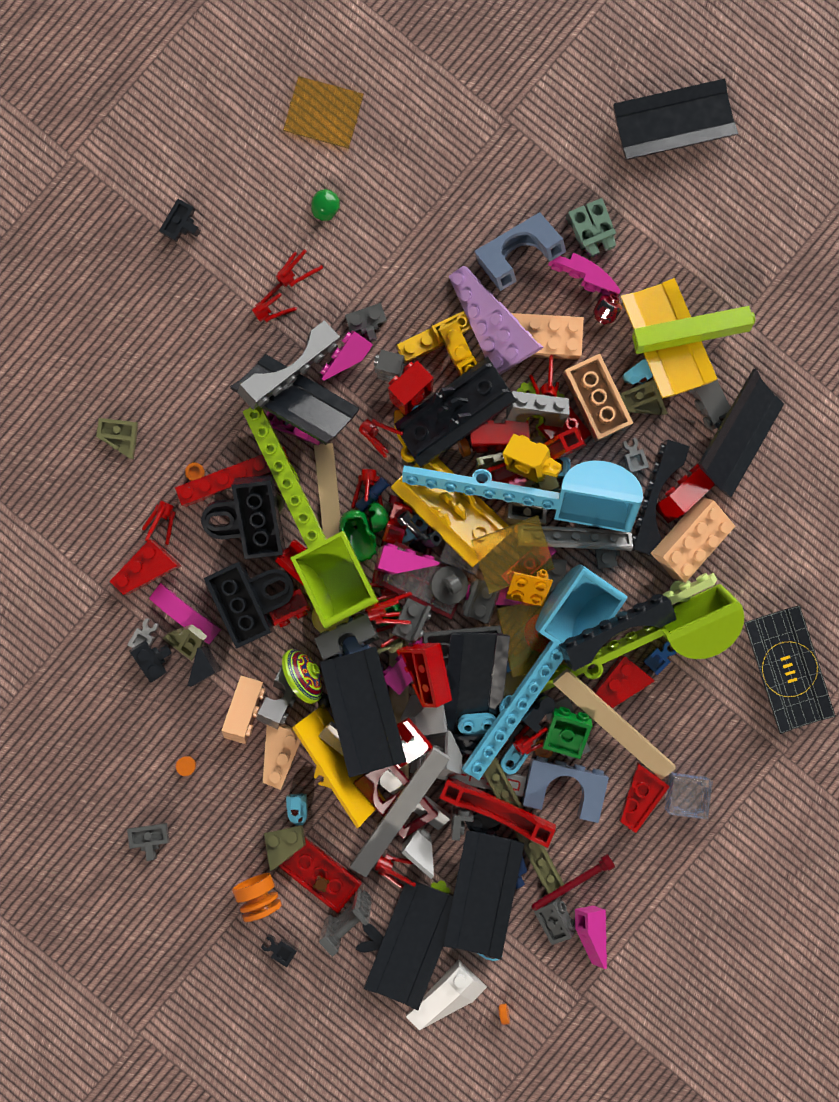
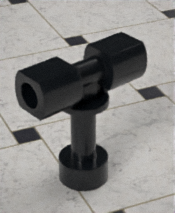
[396,510,443,552]

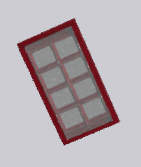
[376,541,470,620]

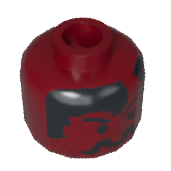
[593,294,622,324]

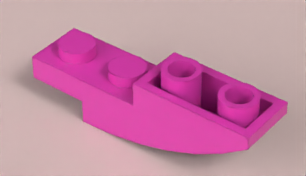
[548,253,620,297]

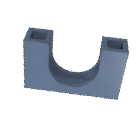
[474,212,566,291]
[521,755,609,823]

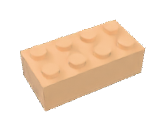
[511,313,584,360]
[563,354,633,442]
[651,497,735,583]

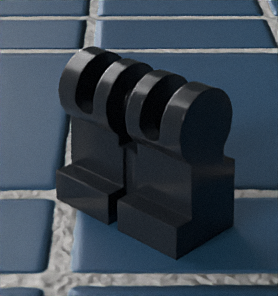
[521,692,555,733]

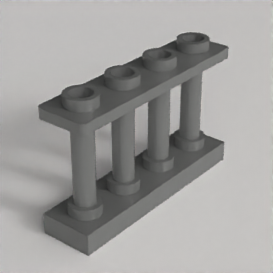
[319,888,372,957]

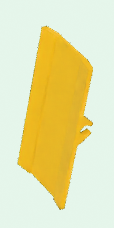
[620,278,718,399]
[391,457,513,568]
[292,707,385,828]

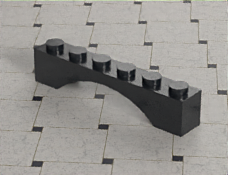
[632,440,690,557]
[559,594,677,671]

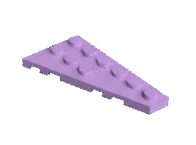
[449,266,544,375]

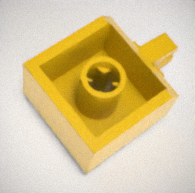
[502,434,562,483]

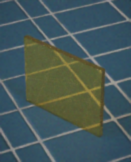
[283,76,364,149]
[471,516,555,593]
[497,598,566,677]

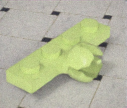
[662,573,717,605]

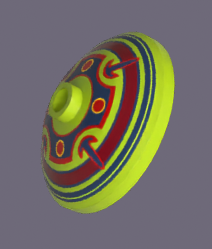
[282,649,323,704]

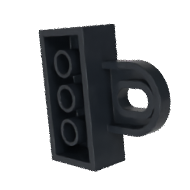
[201,474,285,559]
[204,562,295,649]

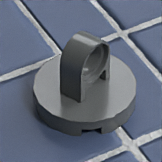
[429,566,468,605]

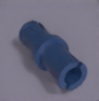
[355,477,390,512]

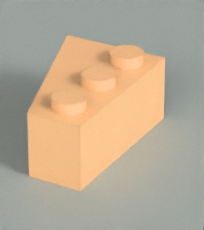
[222,676,266,744]
[263,724,301,790]

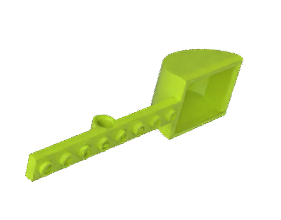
[242,406,378,629]
[516,584,744,693]

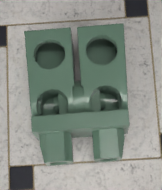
[566,198,616,258]

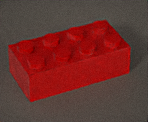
[388,360,434,416]

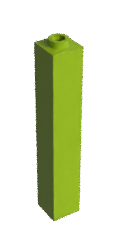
[632,306,756,354]

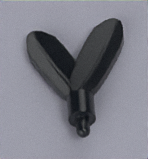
[356,923,383,953]

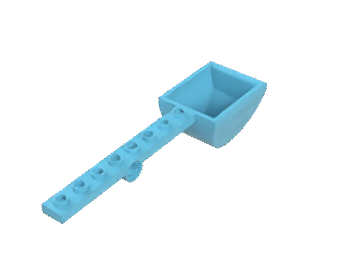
[402,461,643,532]
[462,564,627,780]

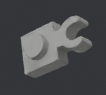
[622,438,649,473]
[127,618,159,648]

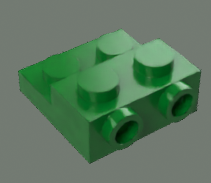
[543,707,592,759]

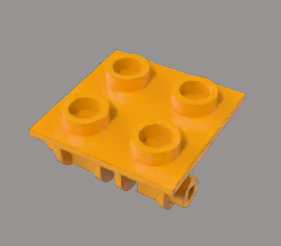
[506,569,553,606]

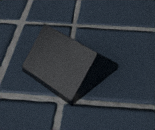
[187,646,221,687]

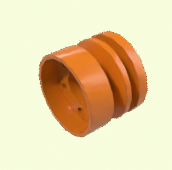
[232,873,282,922]

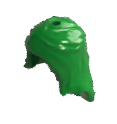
[339,510,377,562]

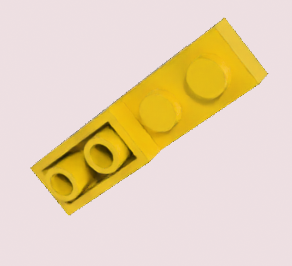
[396,311,472,363]
[438,320,477,376]

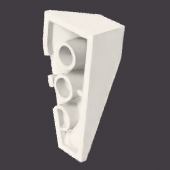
[406,959,487,1030]

